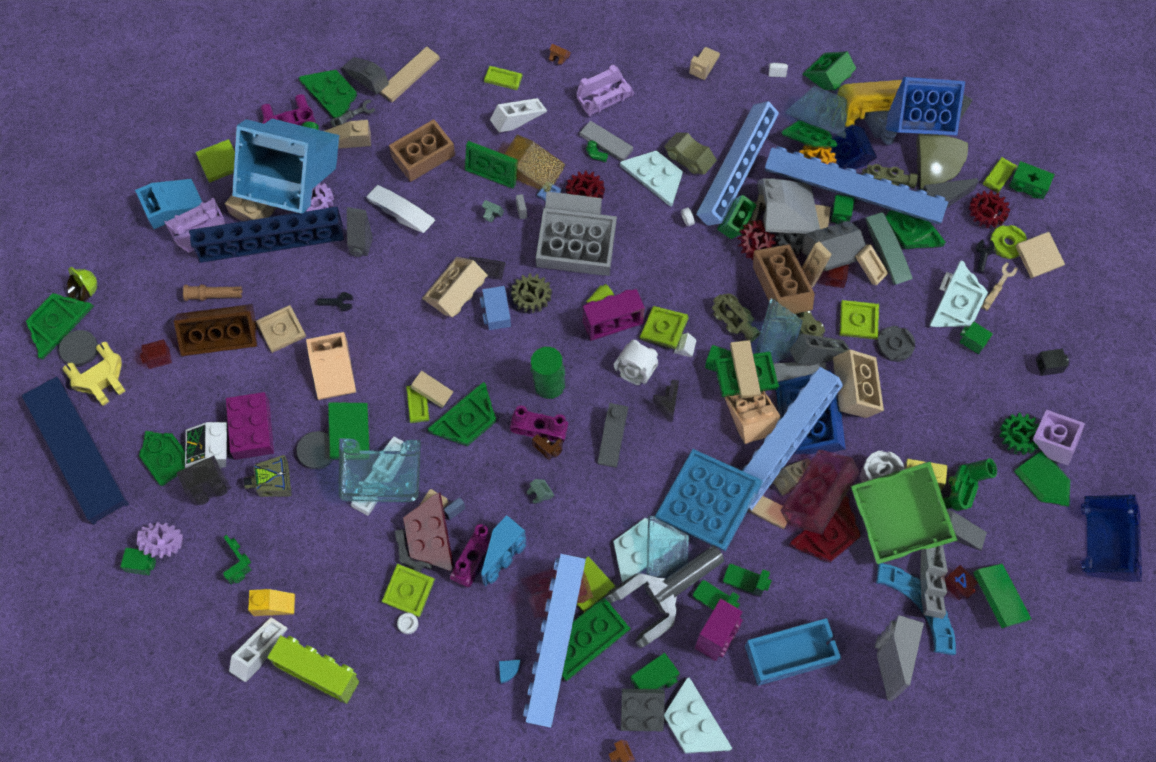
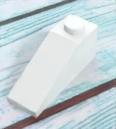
[490,98,547,132]
[229,618,287,682]

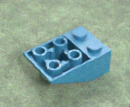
[135,179,202,229]
[481,515,526,586]

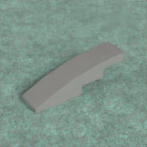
[920,545,948,619]

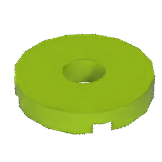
[990,225,1027,259]

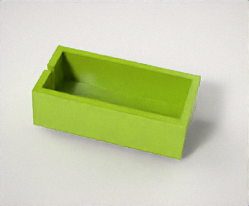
[267,635,359,704]

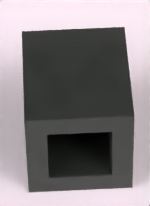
[1036,348,1069,376]

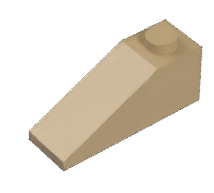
[325,120,371,148]

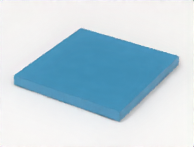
[655,449,763,551]

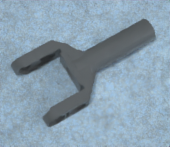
[605,545,724,648]

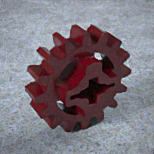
[566,170,605,199]
[969,190,1010,228]
[737,220,775,261]

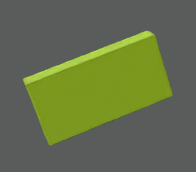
[484,66,523,90]
[983,157,1017,193]
[406,386,430,423]

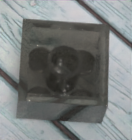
[177,456,232,505]

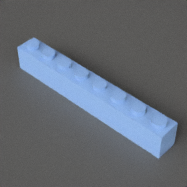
[696,101,779,226]
[742,367,843,511]
[523,554,586,728]

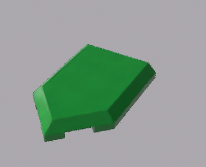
[782,120,837,148]
[139,431,188,486]
[1014,451,1070,507]

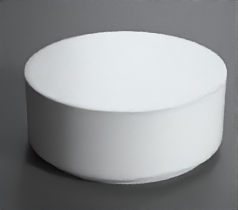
[681,207,695,227]
[397,613,418,634]

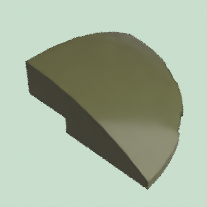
[916,134,968,190]

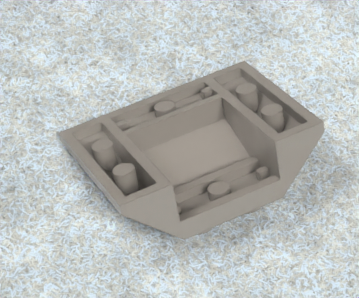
[757,179,820,234]

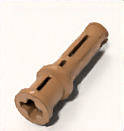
[183,284,243,301]

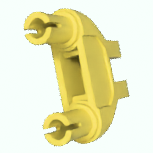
[63,342,125,405]

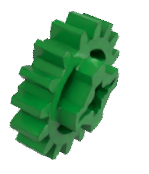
[999,413,1040,455]

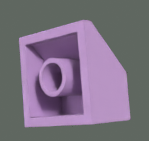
[1033,410,1085,465]

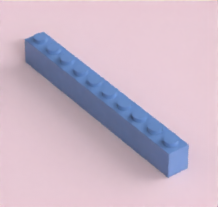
[765,146,948,225]

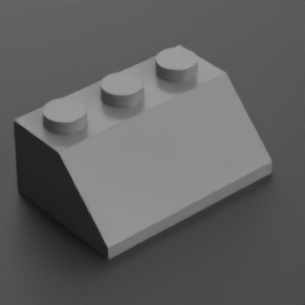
[545,191,602,215]

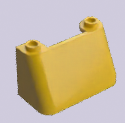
[837,80,902,127]

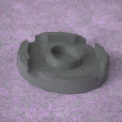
[877,326,915,362]
[59,330,98,367]
[296,431,334,469]

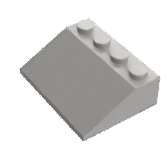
[536,208,617,276]
[875,615,924,702]

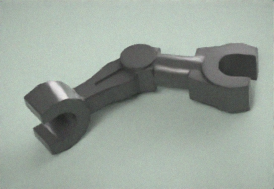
[330,99,375,127]
[395,529,432,574]

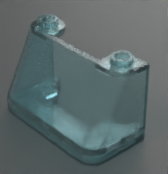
[338,438,421,502]

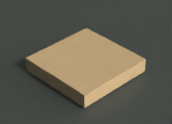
[1016,232,1065,279]
[256,305,306,353]

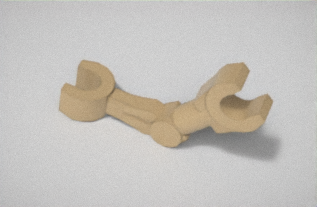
[981,262,1018,311]

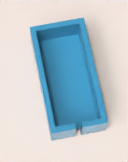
[745,618,841,686]

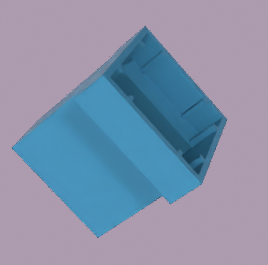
[232,119,339,213]

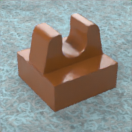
[549,44,571,65]
[608,740,635,762]

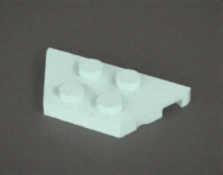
[620,151,683,206]
[929,261,988,327]
[613,518,684,582]
[664,677,732,754]

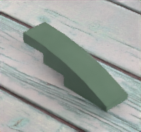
[865,212,913,285]

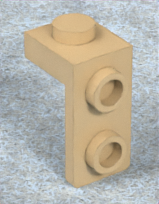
[689,47,720,80]

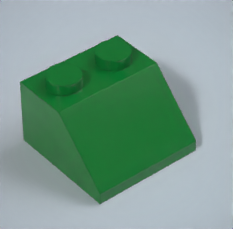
[803,51,857,91]

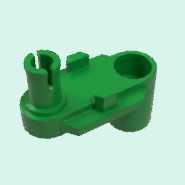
[943,458,997,511]

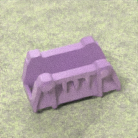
[576,65,634,117]
[164,198,225,253]

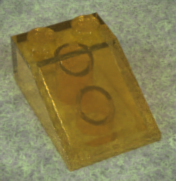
[505,135,565,192]

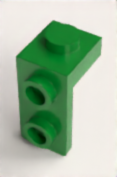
[223,534,252,584]
[723,564,772,597]
[693,580,740,611]

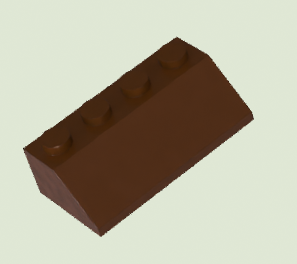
[173,304,257,356]

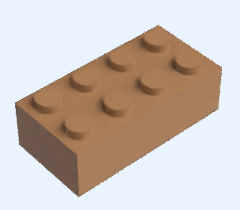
[753,244,815,317]

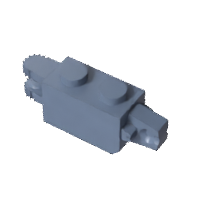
[864,110,897,145]

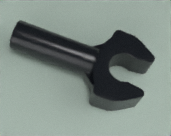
[976,239,996,273]
[317,292,353,312]

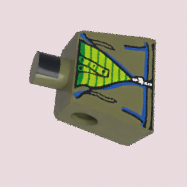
[244,455,292,497]

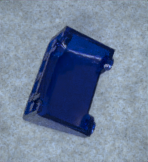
[1081,494,1142,582]

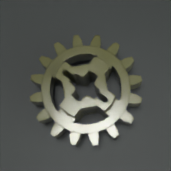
[511,273,552,313]

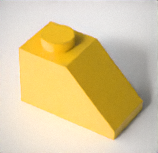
[248,589,295,616]

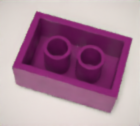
[583,289,645,341]
[226,392,274,460]
[695,599,743,661]

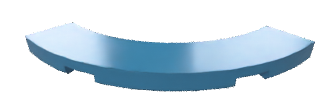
[876,563,956,655]

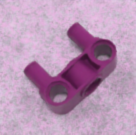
[261,94,316,126]
[510,406,569,443]
[450,524,491,588]

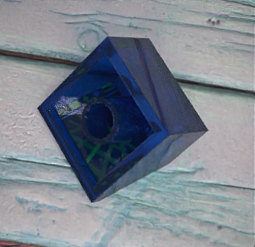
[826,124,877,170]

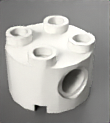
[614,340,658,385]
[860,451,904,482]

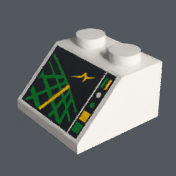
[185,422,227,468]

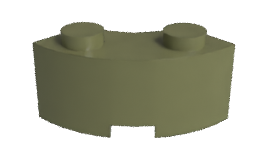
[664,132,717,175]

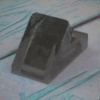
[652,379,679,422]

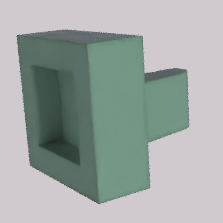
[482,200,504,222]
[527,479,555,503]

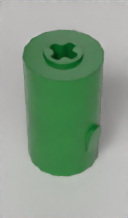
[531,347,565,399]

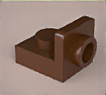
[532,434,563,460]

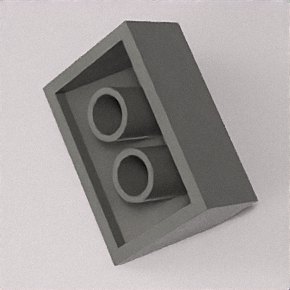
[802,221,866,271]

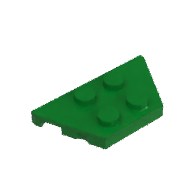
[299,70,357,119]
[886,210,946,249]
[26,293,94,359]
[428,382,496,447]

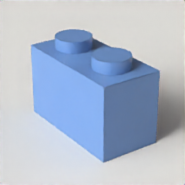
[480,286,511,330]

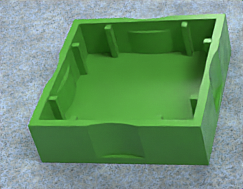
[851,461,957,564]

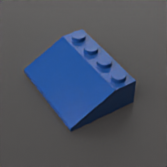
[886,77,965,135]
[776,370,846,454]

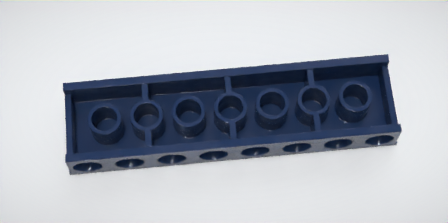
[189,206,344,263]
[21,376,129,525]

